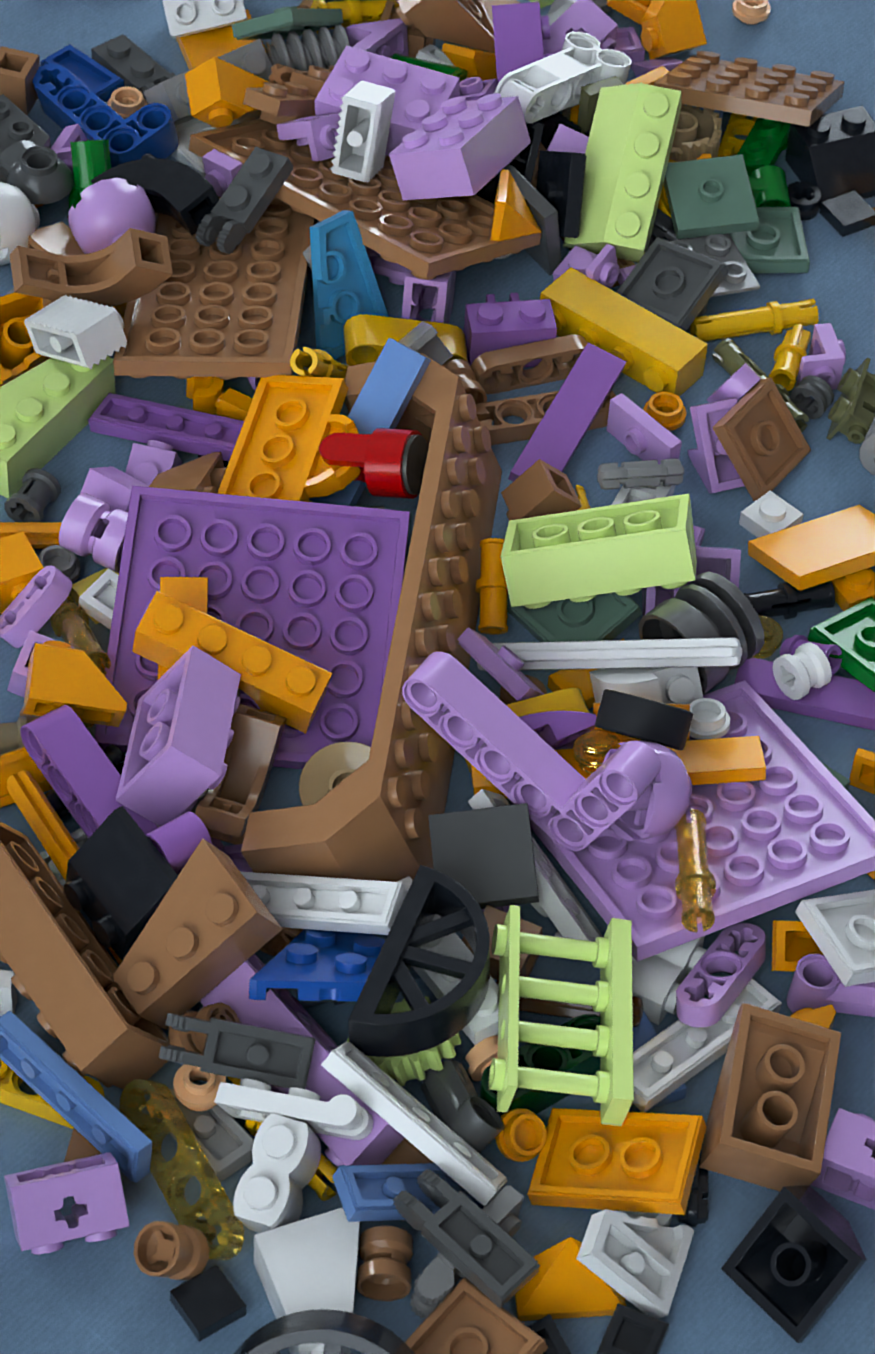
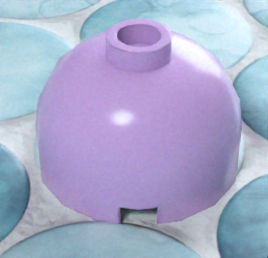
[69,178,156,254]
[603,740,692,841]

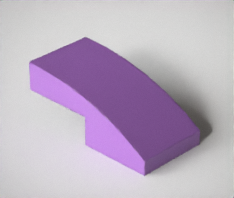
[519,711,596,750]

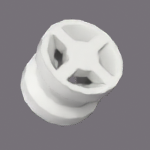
[772,642,832,700]

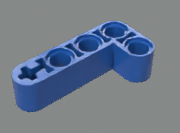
[32,63,179,168]

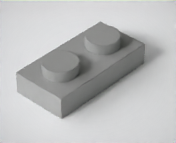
[151,1081,254,1185]

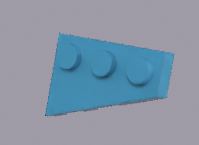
[310,210,389,360]

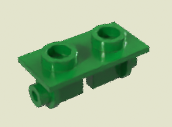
[737,118,791,176]

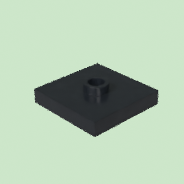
[536,150,586,238]

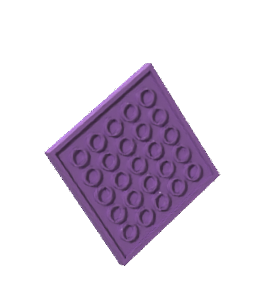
[94,486,410,769]

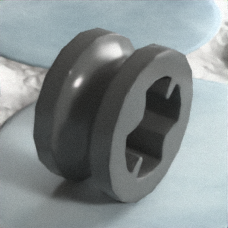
[790,375,834,419]

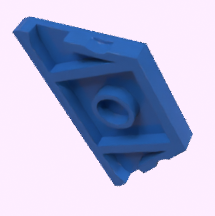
[249,929,385,1002]

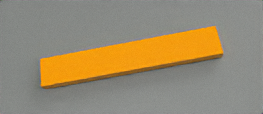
[470,736,766,798]

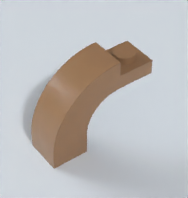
[9,228,173,308]
[195,704,287,845]

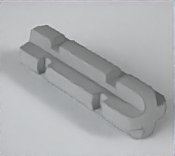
[597,459,684,490]

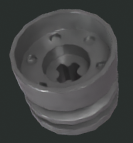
[639,571,764,695]

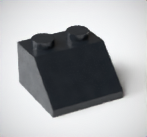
[785,106,875,208]
[64,806,178,961]

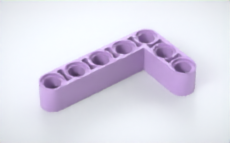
[402,652,661,851]

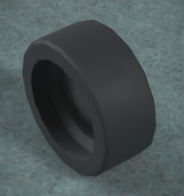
[595,689,693,750]

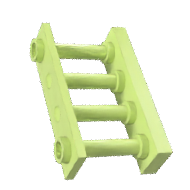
[489,905,634,1126]

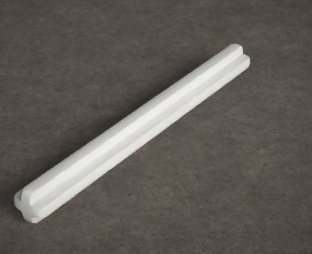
[475,637,742,671]

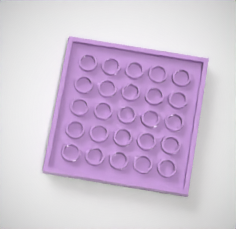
[507,680,875,962]

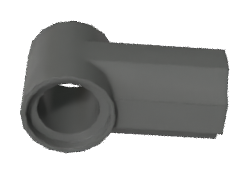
[420,1059,504,1154]

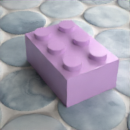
[314,45,460,156]
[389,93,531,201]
[115,645,241,826]

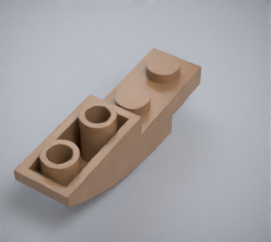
[243,65,335,125]

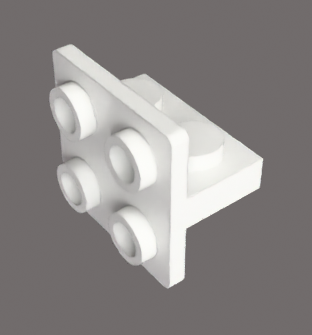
[162,0,247,38]

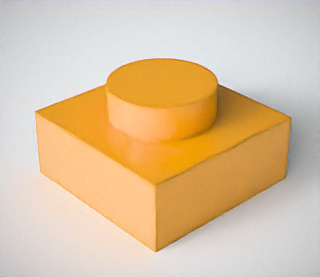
[831,567,875,611]

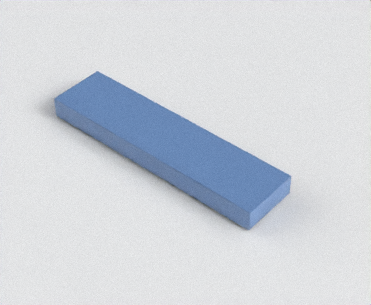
[309,338,431,506]
[0,1011,152,1183]

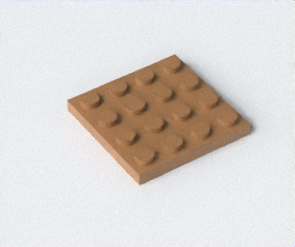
[654,51,845,127]

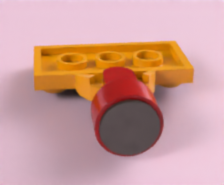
[217,375,428,502]

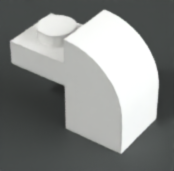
[589,667,703,704]

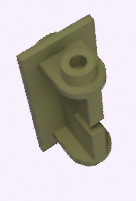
[826,357,875,444]

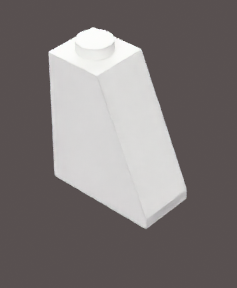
[254,1207,360,1354]

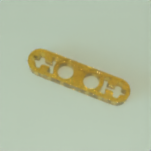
[119,1079,244,1261]

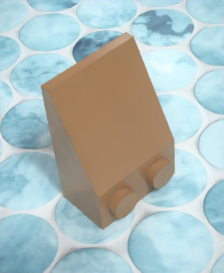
[394,0,495,54]
[699,1002,841,1192]

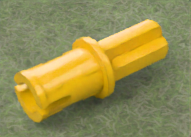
[769,324,811,391]

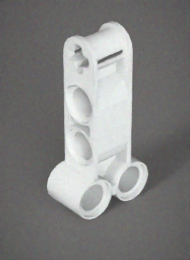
[494,32,631,124]

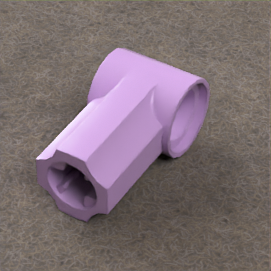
[786,954,875,1017]

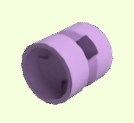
[58,493,128,573]

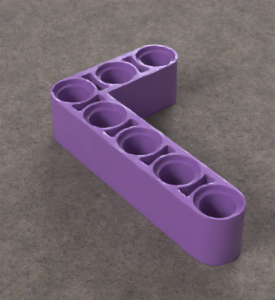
[20,705,212,875]

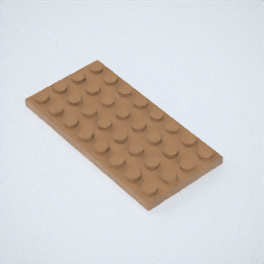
[189,118,543,280]
[113,196,317,380]

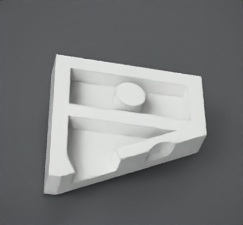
[577,1209,695,1319]

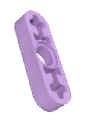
[676,923,766,1027]

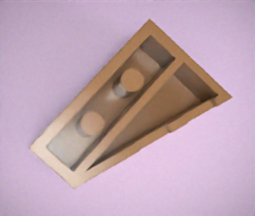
[112,838,282,1030]

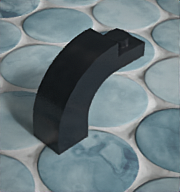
[67,158,219,236]

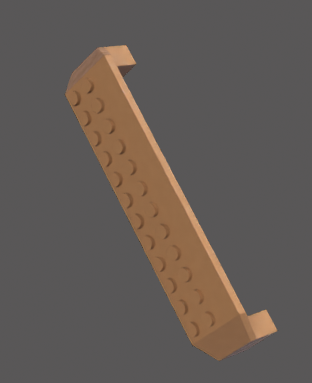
[241,353,502,882]

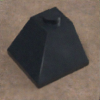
[721,1186,867,1343]

